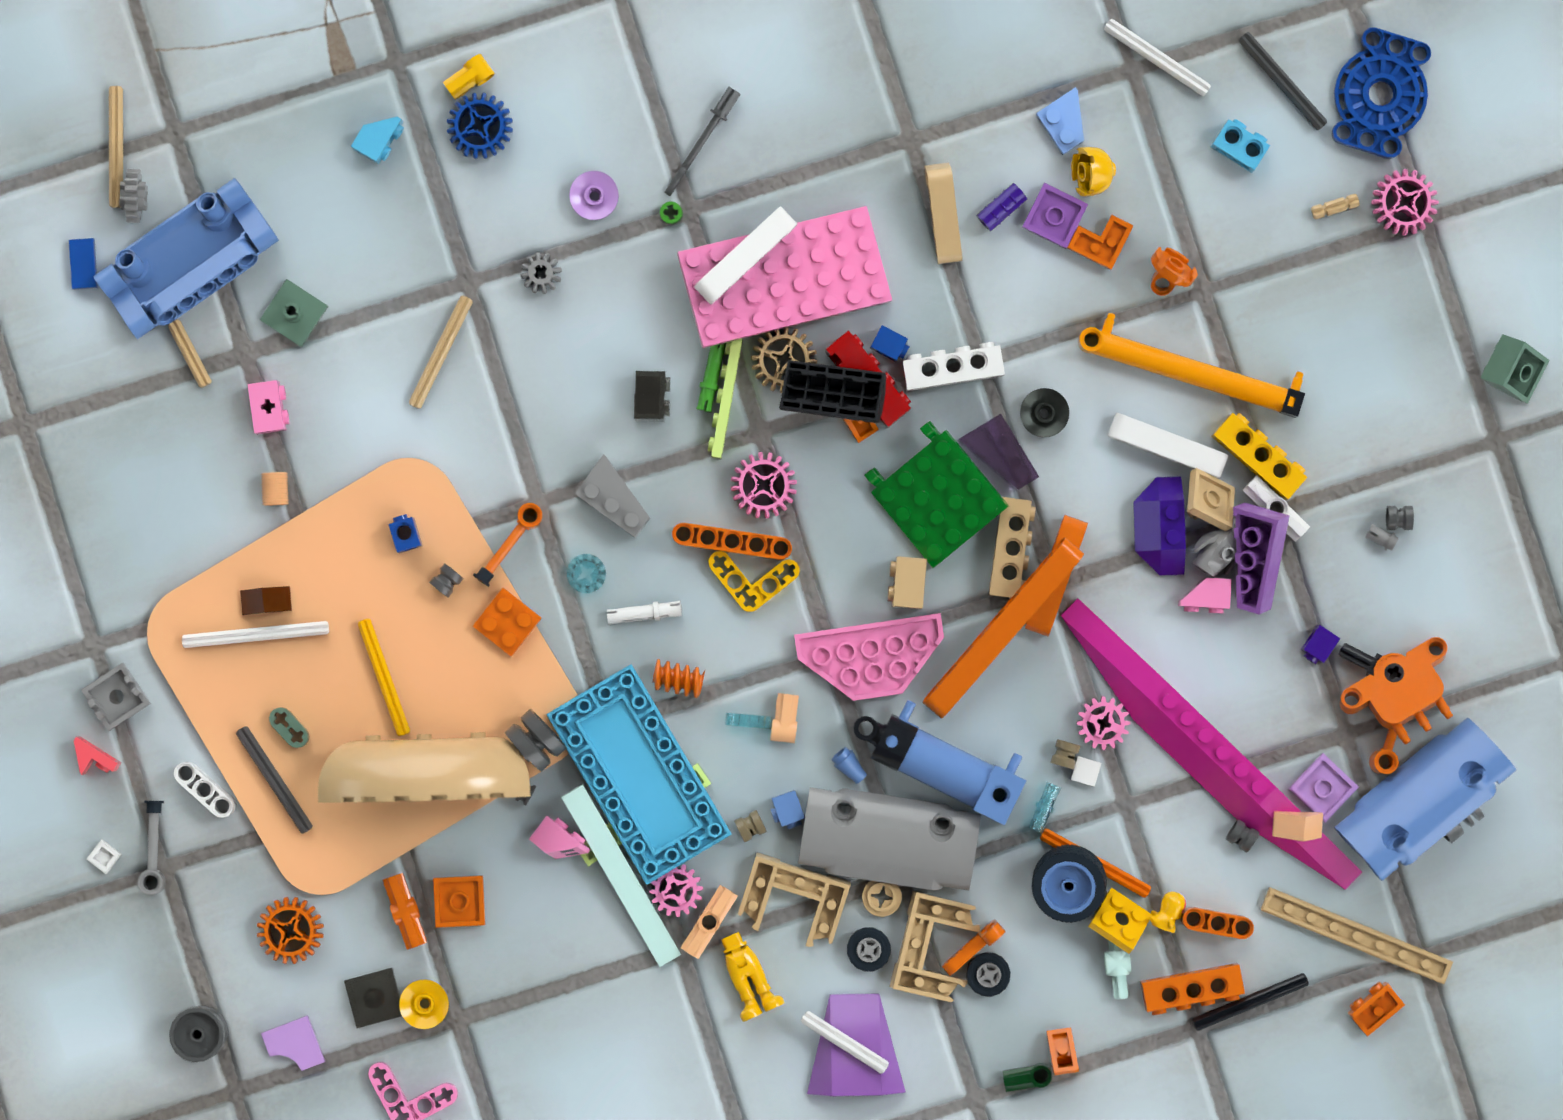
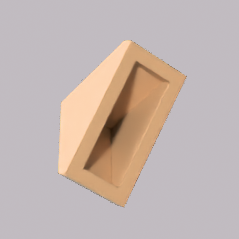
[1272,811,1323,841]

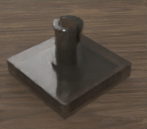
[344,967,402,1028]

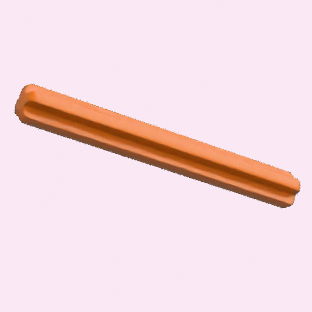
[1040,829,1151,898]

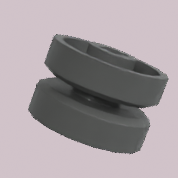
[505,709,567,772]
[169,1005,228,1062]

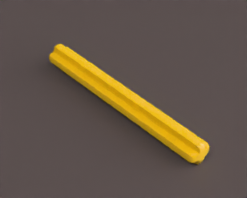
[358,618,410,736]

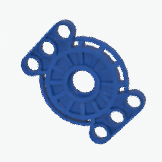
[1332,27,1431,159]

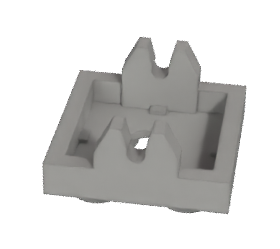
[81,663,151,731]

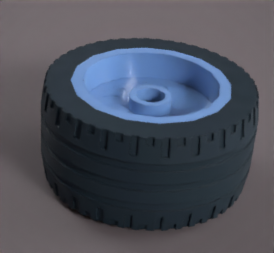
[1032,845,1107,923]

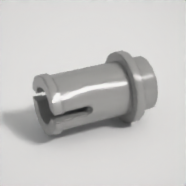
[1365,524,1398,551]

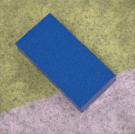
[69,238,98,289]

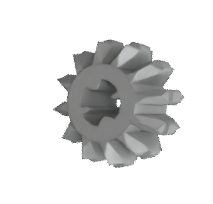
[520,252,562,294]

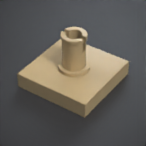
[1187,468,1235,531]

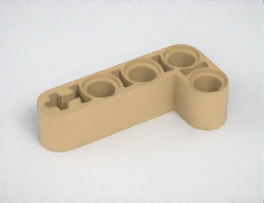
[924,162,962,264]

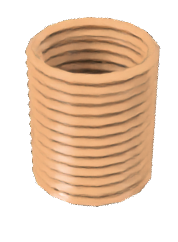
[261,472,289,506]

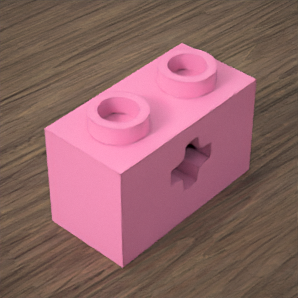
[247,380,290,434]

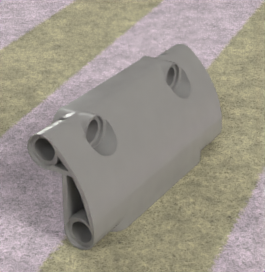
[798,787,981,891]

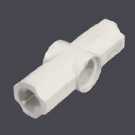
[1242,475,1310,542]

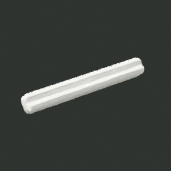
[801,1011,889,1074]

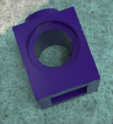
[1301,625,1341,664]

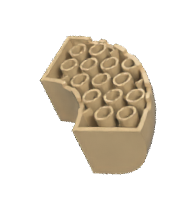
[318,732,530,803]

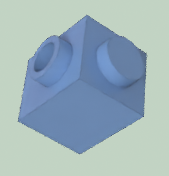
[770,790,805,829]

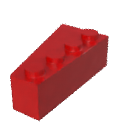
[825,330,911,428]

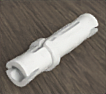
[607,601,682,625]

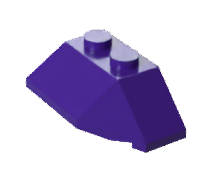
[1133,476,1186,575]

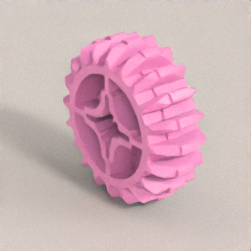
[1371,169,1439,236]
[731,452,797,519]

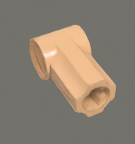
[770,693,799,744]

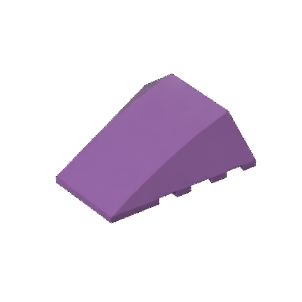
[807,993,905,1096]

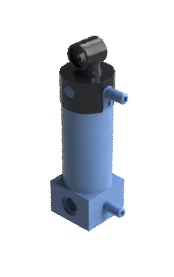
[853,700,1026,825]

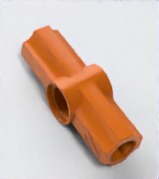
[383,873,427,950]

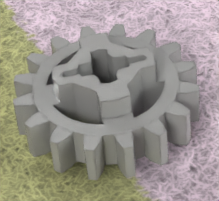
[119,169,148,223]

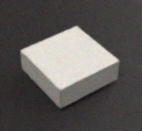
[1070,756,1102,787]
[86,839,122,874]

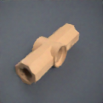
[680,885,738,959]

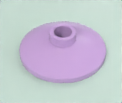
[569,171,619,220]

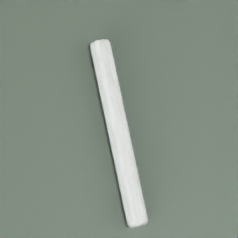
[1104,19,1210,96]

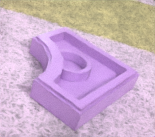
[261,1015,325,1071]

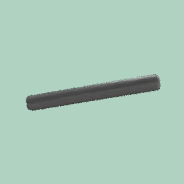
[1239,32,1327,130]
[236,726,313,834]

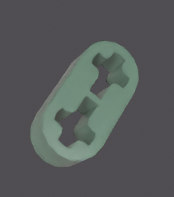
[269,707,309,748]

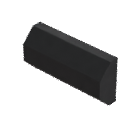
[779,360,886,423]

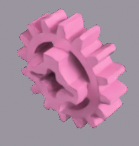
[1076,696,1131,750]
[649,864,704,917]

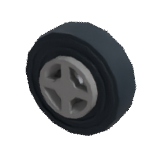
[847,927,891,972]
[966,952,1011,997]

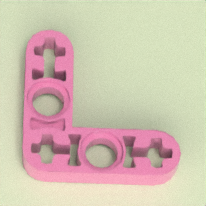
[368,1062,458,1120]

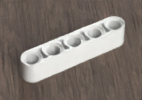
[694,206,798,305]
[1107,413,1229,479]

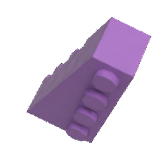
[1233,503,1290,615]

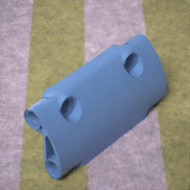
[93,178,279,339]
[1334,717,1516,881]

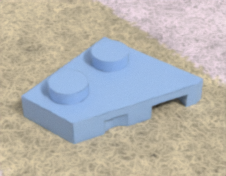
[1036,87,1084,155]

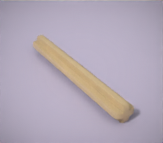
[109,86,123,208]
[409,295,473,409]

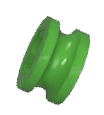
[660,201,683,224]

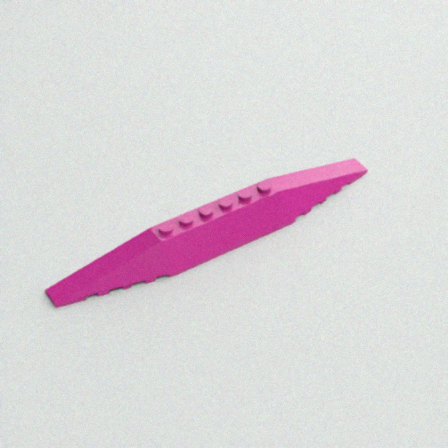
[1061,598,1362,890]

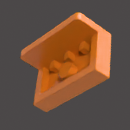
[1348,982,1405,1037]

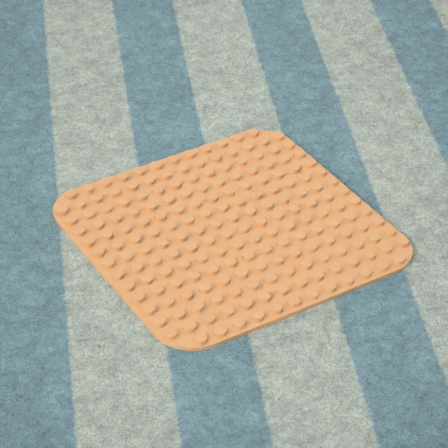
[147,458,578,895]

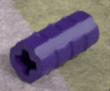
[976,183,1027,232]

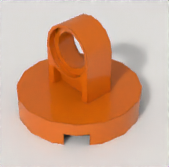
[1151,247,1198,296]

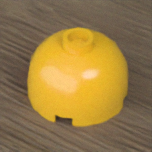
[1071,147,1116,196]

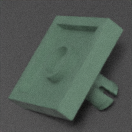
[260,279,329,347]

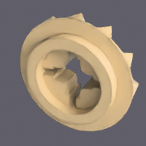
[862,881,902,917]

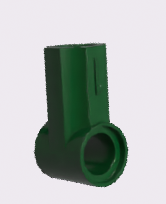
[1002,1063,1052,1092]

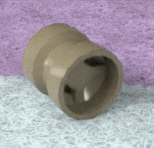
[1050,739,1081,769]
[734,810,767,842]

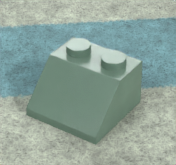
[1480,334,1550,404]

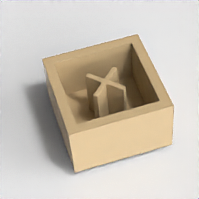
[887,556,927,609]

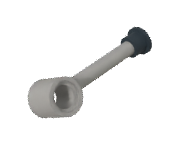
[138,801,166,895]

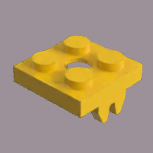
[1088,887,1152,954]

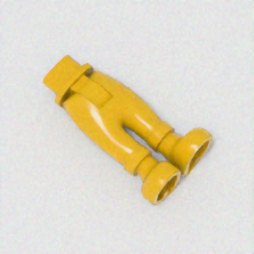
[721,932,784,1022]

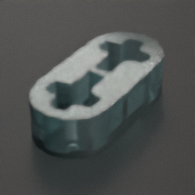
[725,713,773,729]

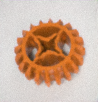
[257,897,324,964]

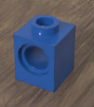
[870,325,910,362]
[388,514,423,553]

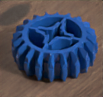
[447,93,513,159]

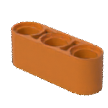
[1181,907,1254,939]

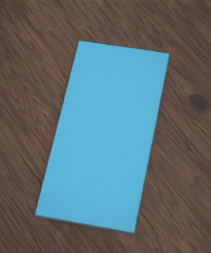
[546,664,732,885]

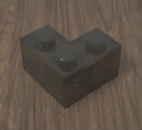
[634,371,671,422]

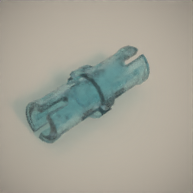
[1028,782,1061,833]

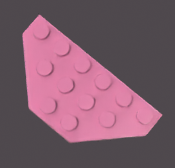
[794,613,944,701]

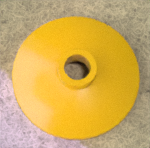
[399,979,449,1029]

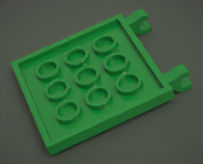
[864,421,1009,568]

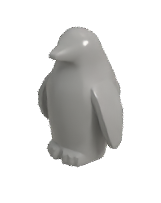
[1192,518,1237,578]

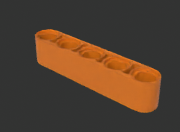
[1025,515,1088,636]
[672,523,792,560]

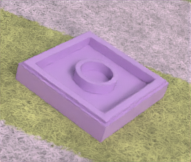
[1288,753,1359,823]

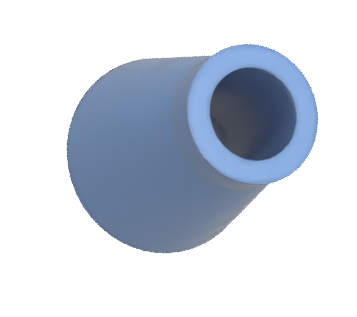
[832,747,867,784]

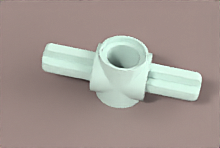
[1104,940,1131,999]

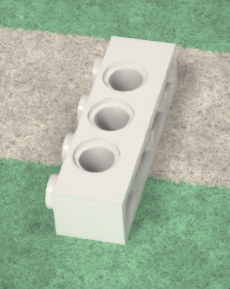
[902,342,1005,392]

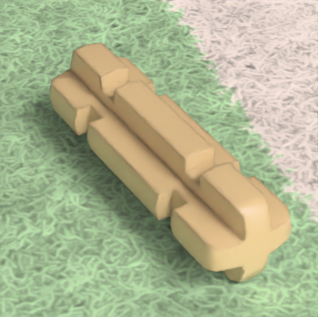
[1311,194,1360,219]

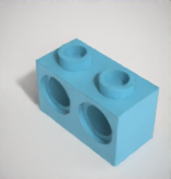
[1211,119,1270,173]

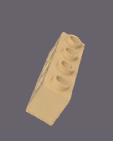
[988,497,1036,598]

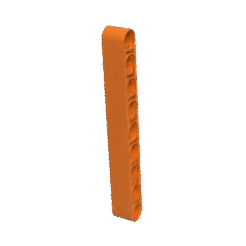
[922,537,1084,719]

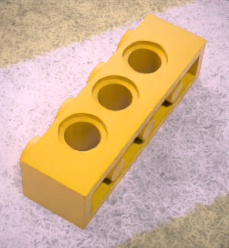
[1211,413,1308,501]

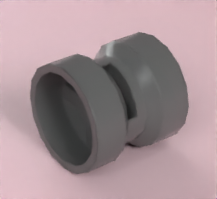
[1386,506,1414,530]
[429,563,464,598]
[1226,819,1260,853]

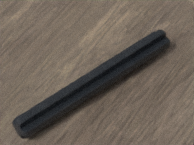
[1192,973,1309,1031]

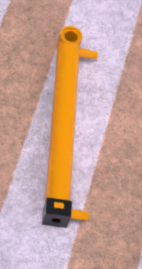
[1078,313,1305,418]

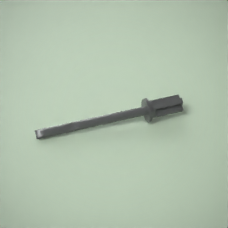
[664,87,741,196]

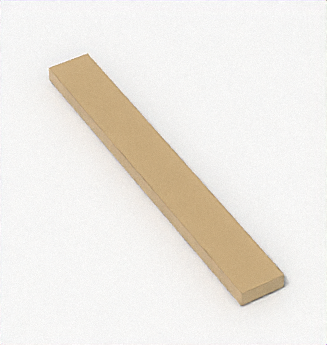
[1260,887,1453,984]

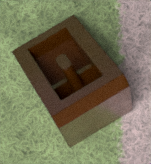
[240,586,292,615]

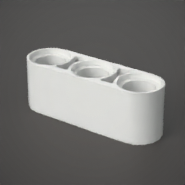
[174,762,236,818]

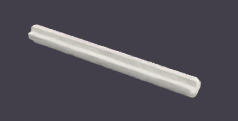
[182,621,329,648]

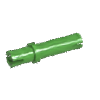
[696,342,727,413]

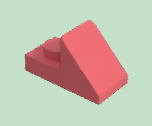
[74,736,121,775]

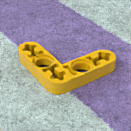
[708,551,800,612]

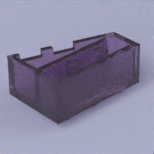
[958,414,1039,491]

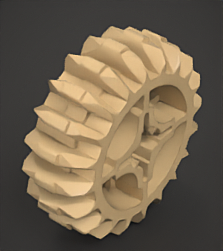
[751,327,817,393]

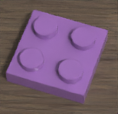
[1022,183,1088,249]

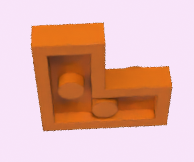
[1067,215,1133,270]

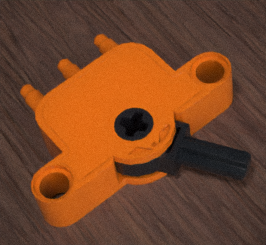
[1339,637,1453,744]

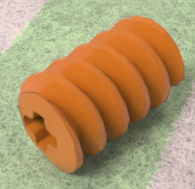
[652,659,705,698]

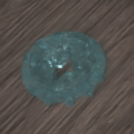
[567,554,606,593]

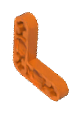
[942,919,1006,976]

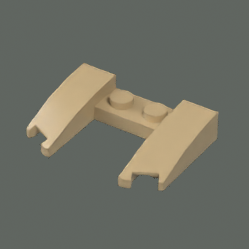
[738,852,851,947]
[889,891,980,1002]

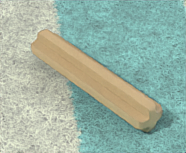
[168,319,211,388]

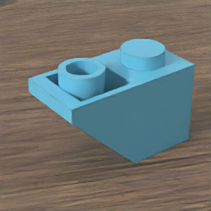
[351,117,404,164]

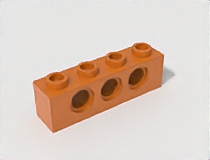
[1140,963,1245,1015]

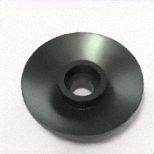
[1020,388,1069,437]

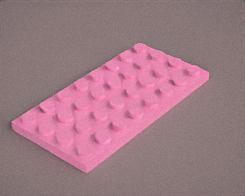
[677,206,892,348]

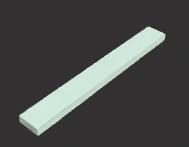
[561,784,681,967]

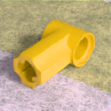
[443,54,495,100]

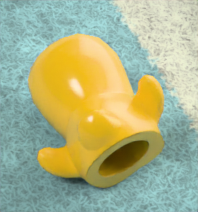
[1150,891,1186,933]

